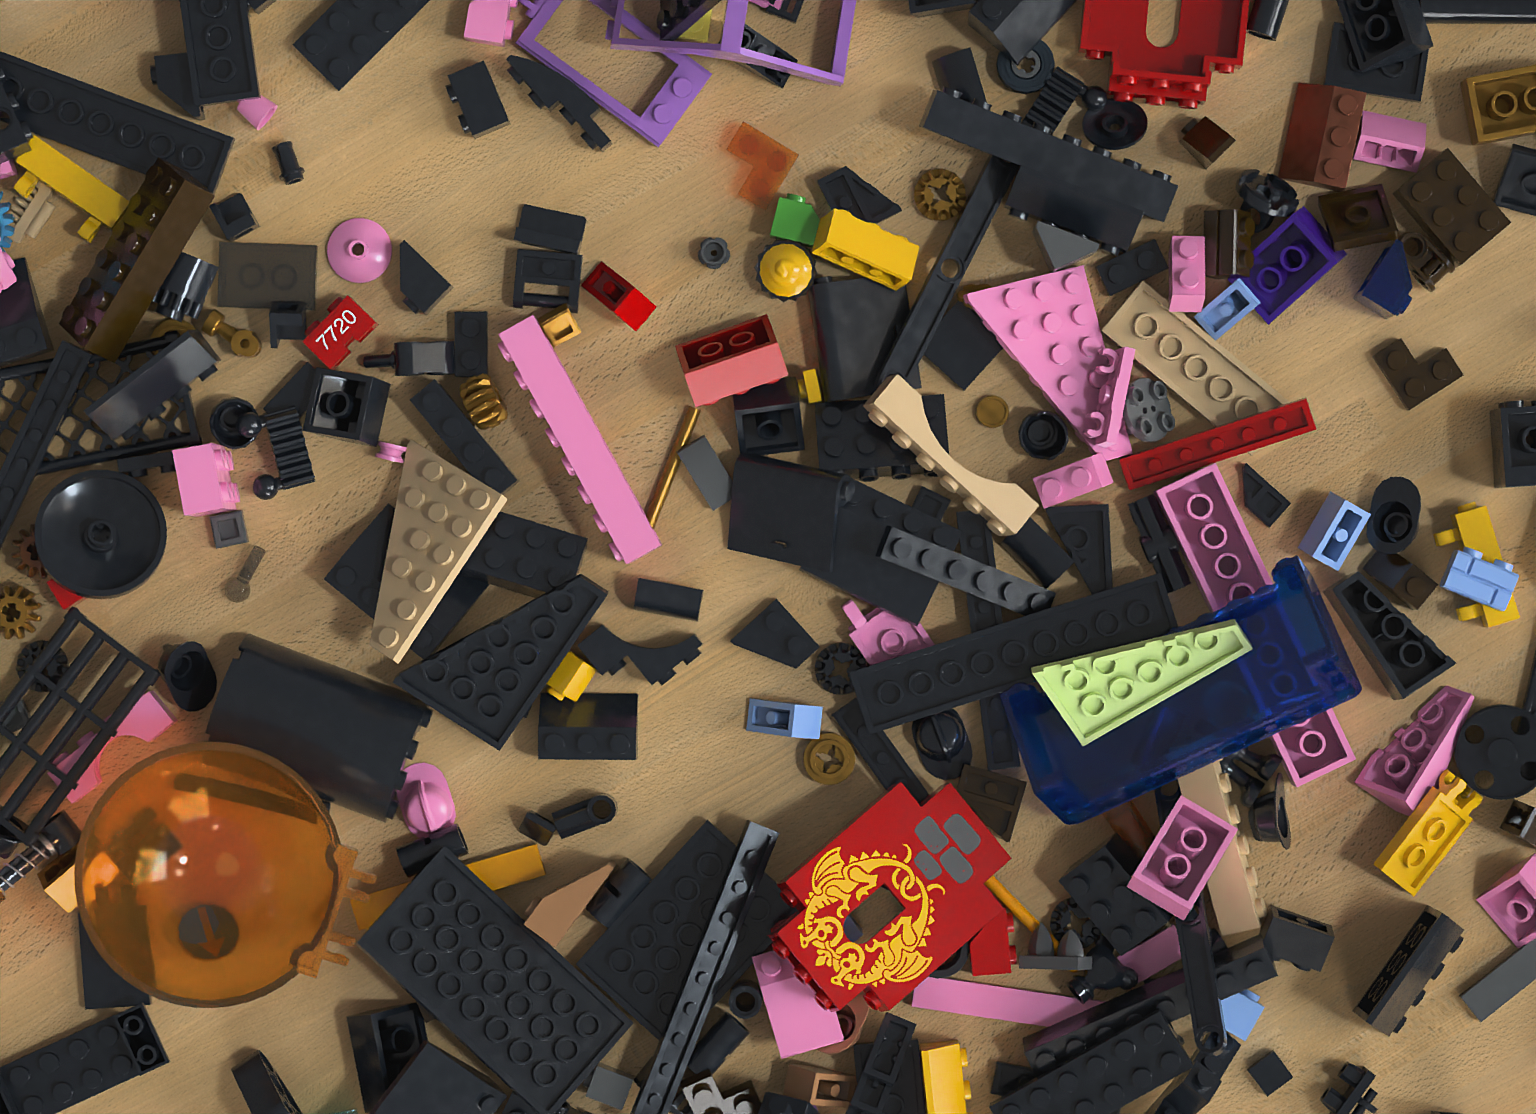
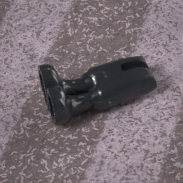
[1186,719,1282,808]

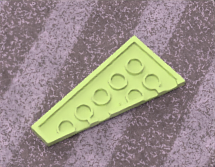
[1031,619,1253,746]

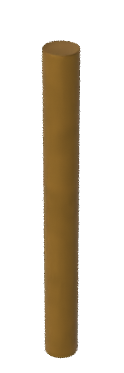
[646,406,701,529]

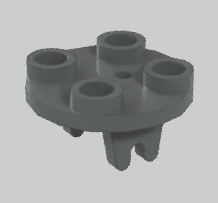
[1123,378,1175,442]

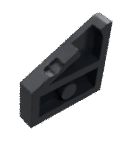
[817,166,902,224]

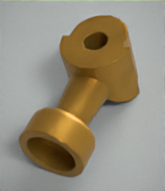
[201,309,262,358]

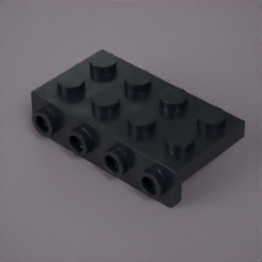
[814,394,949,482]

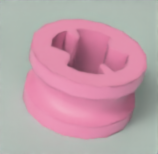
[375,441,407,463]

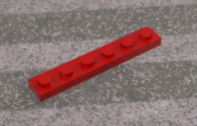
[1119,397,1317,491]

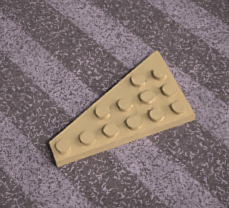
[369,440,507,664]

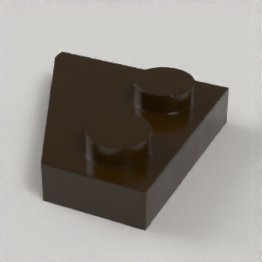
[956,764,1027,842]

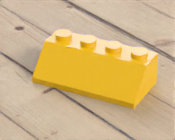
[919,1040,973,1114]

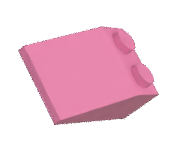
[752,951,844,1059]

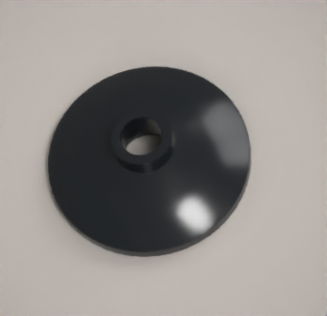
[1082,98,1148,150]

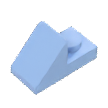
[1194,278,1261,340]

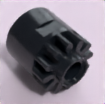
[152,252,219,322]

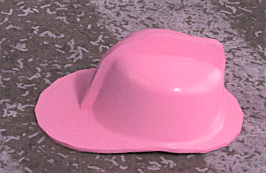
[396,763,456,838]

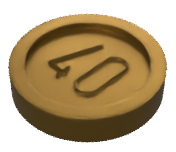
[976,396,1009,428]

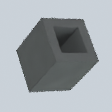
[583,1062,635,1110]

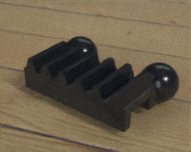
[1021,66,1107,135]
[236,405,315,500]

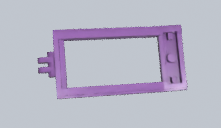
[515,0,712,147]

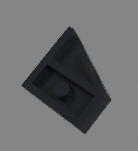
[730,599,820,669]

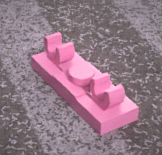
[1083,347,1135,448]

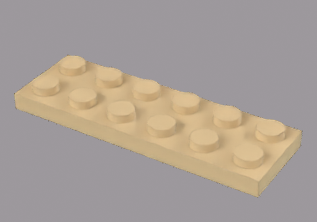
[1101,281,1290,456]

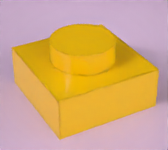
[797,369,822,404]

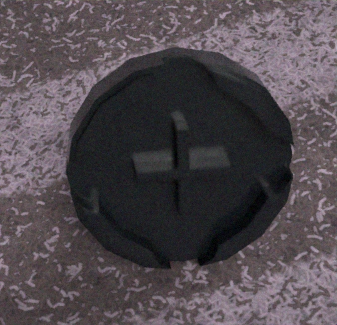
[1236,169,1299,233]

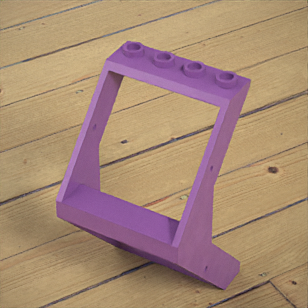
[605,0,856,87]

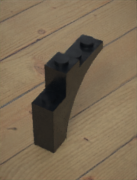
[1144,1032,1241,1114]

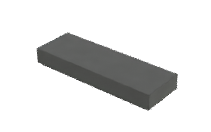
[1459,939,1536,1022]

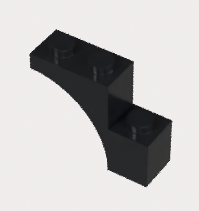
[577,624,703,686]

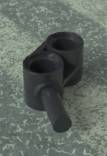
[363,341,456,376]

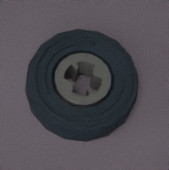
[996,40,1055,94]

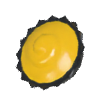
[754,239,817,302]

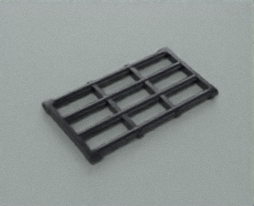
[0,606,162,847]

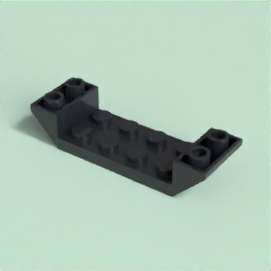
[0,1003,170,1114]

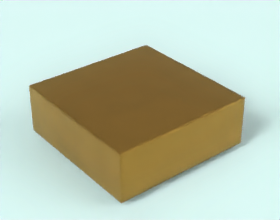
[537,303,581,348]

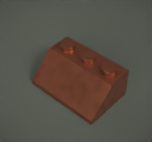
[1278,83,1366,192]

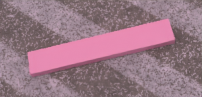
[911,977,1106,1027]

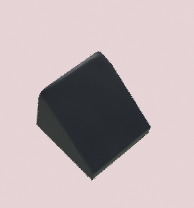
[519,810,556,846]

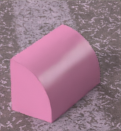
[1353,110,1427,173]

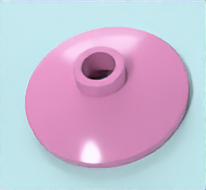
[327,218,392,283]

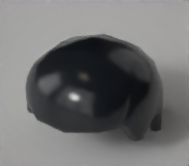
[209,397,258,450]
[1018,410,1069,461]

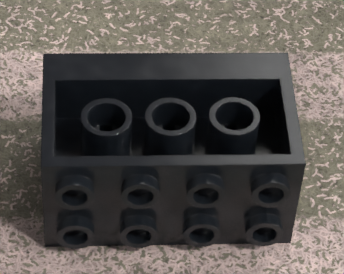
[1490,400,1536,488]

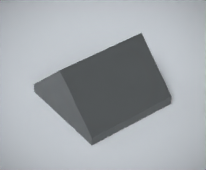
[1032,221,1100,273]

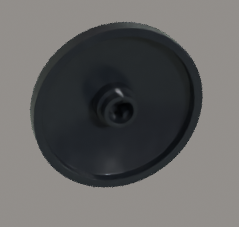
[34,470,167,599]

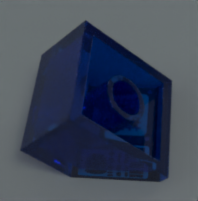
[1353,239,1413,319]

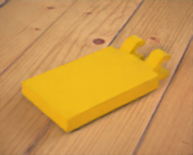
[1373,769,1483,897]

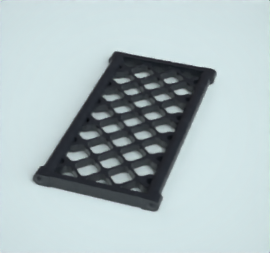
[0,330,202,476]

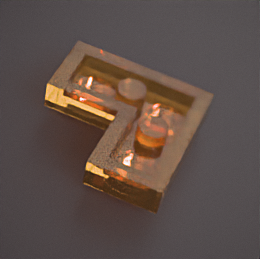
[726,121,799,211]

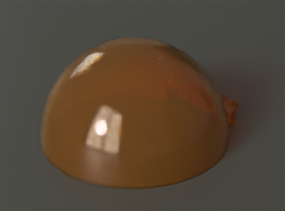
[74,741,377,1008]

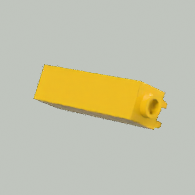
[14,135,129,243]
[1433,501,1520,627]

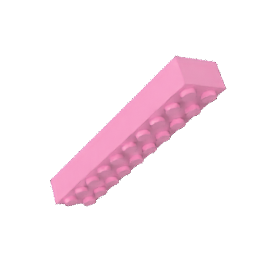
[1153,463,1356,787]

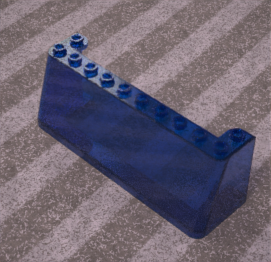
[1000,555,1362,825]

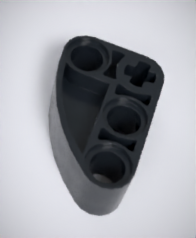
[231,1050,302,1114]

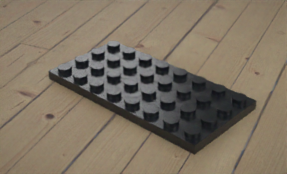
[355,846,633,1114]

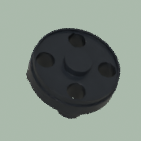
[1454,704,1536,800]

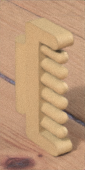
[6,181,56,243]

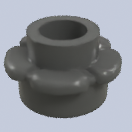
[698,237,730,269]

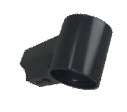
[551,793,618,839]

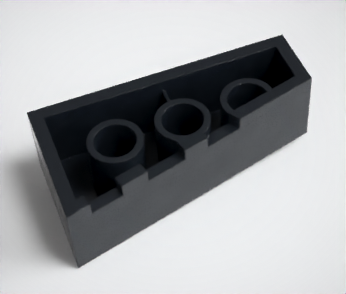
[1323,571,1456,700]

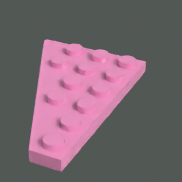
[963,265,1133,461]

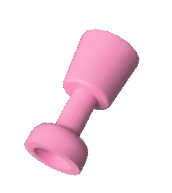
[237,95,277,130]

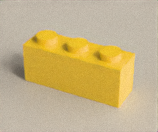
[812,208,920,291]

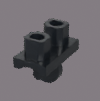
[1320,1062,1378,1114]

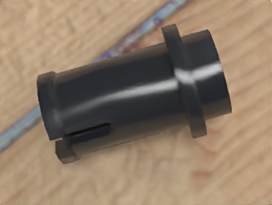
[272,141,305,185]

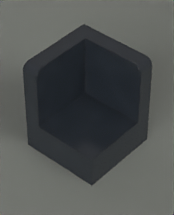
[209,193,260,242]
[269,301,307,348]

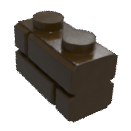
[1204,209,1255,279]

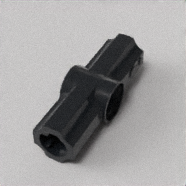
[1127,494,1191,593]

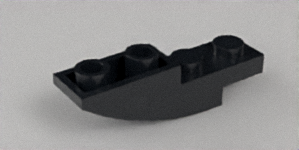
[506,55,612,152]

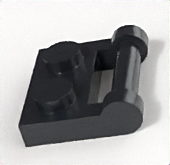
[513,249,583,314]

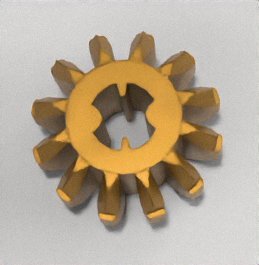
[459,373,508,430]
[0,585,42,640]

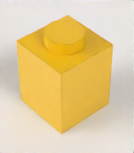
[546,651,597,702]

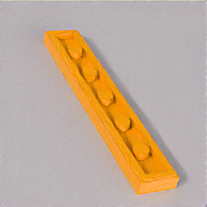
[350,843,546,931]

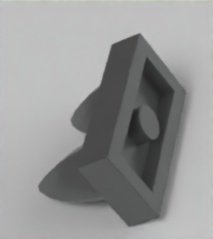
[1019,923,1092,970]

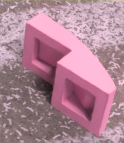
[1117,924,1181,983]

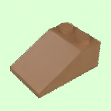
[523,860,616,948]

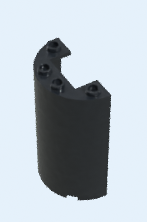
[202,634,433,823]

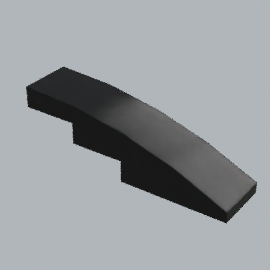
[845,1012,917,1114]

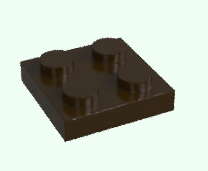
[1318,184,1398,252]

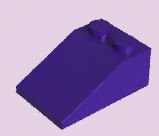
[1228,206,1347,325]

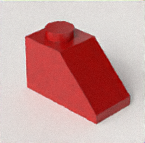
[581,261,657,331]

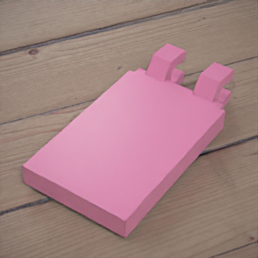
[841,599,935,665]

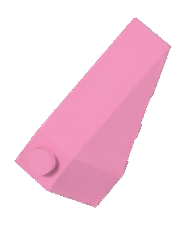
[1355,685,1474,816]

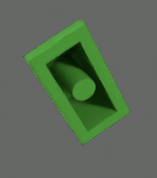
[770,193,820,248]

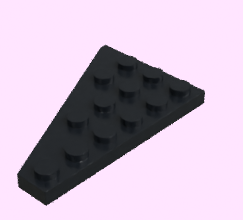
[393,574,608,751]

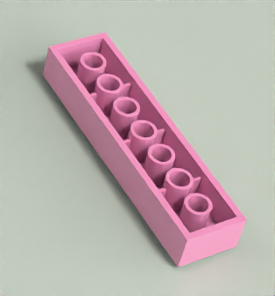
[497,315,662,564]

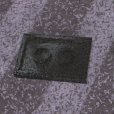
[217,242,318,311]

